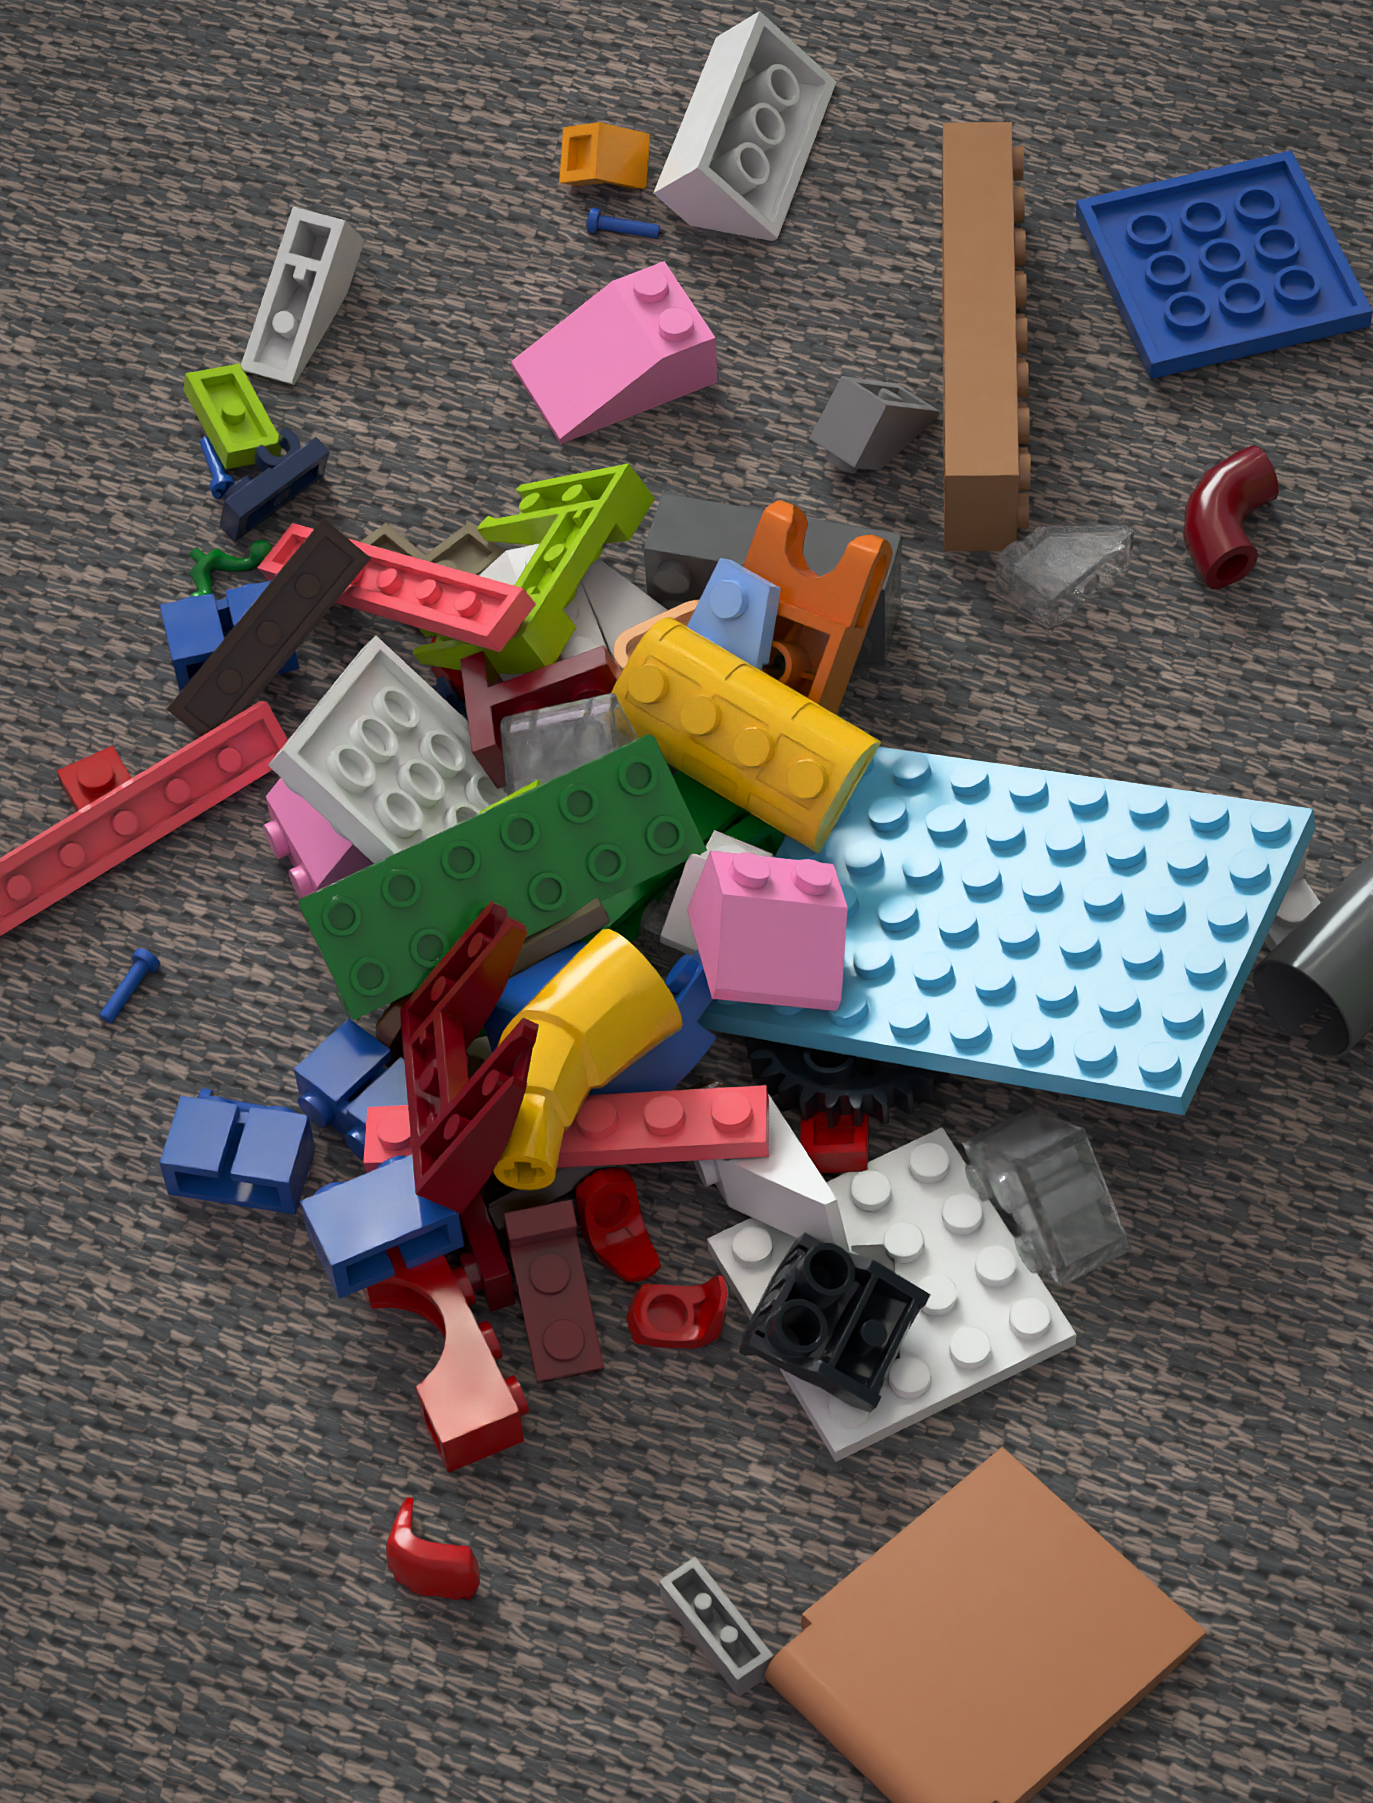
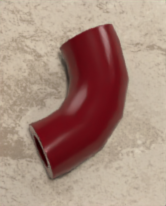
[1183,445,1279,589]

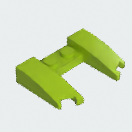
[413,463,655,674]

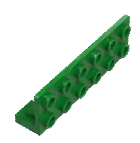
[298,734,707,1020]

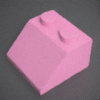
[263,778,374,899]
[687,850,848,1011]

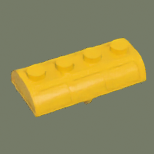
[604,617,881,854]

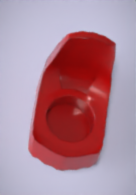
[576,1167,661,1282]
[626,1276,729,1349]
[386,1497,480,1600]

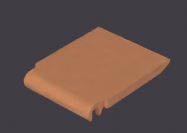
[764,1446,1207,1803]

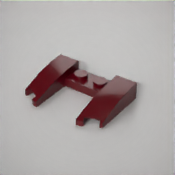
[400,901,539,1214]

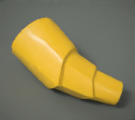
[494,929,683,1190]

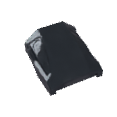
[739,1232,931,1412]

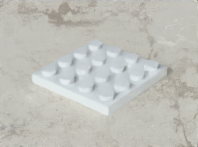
[268,635,532,863]
[707,1128,1076,1462]

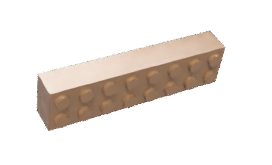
[942,122,1031,551]

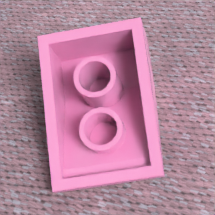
[511,261,718,445]

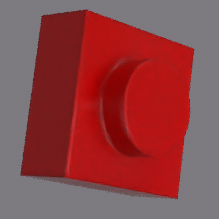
[56,746,131,812]
[800,1111,869,1173]

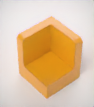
[559,122,650,189]

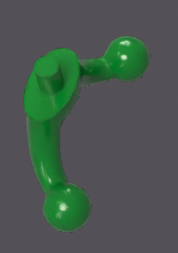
[189,540,272,596]

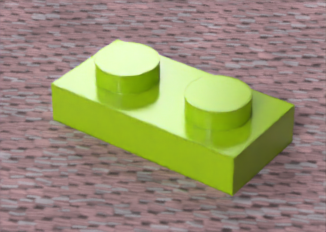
[183,363,282,470]

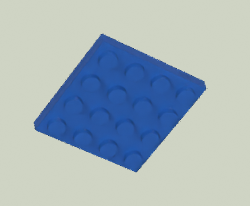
[1076,150,1373,379]

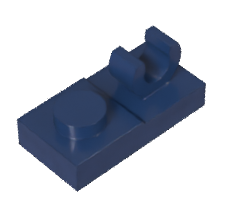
[219,428,330,542]

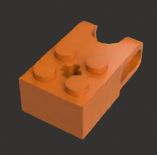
[743,500,893,715]

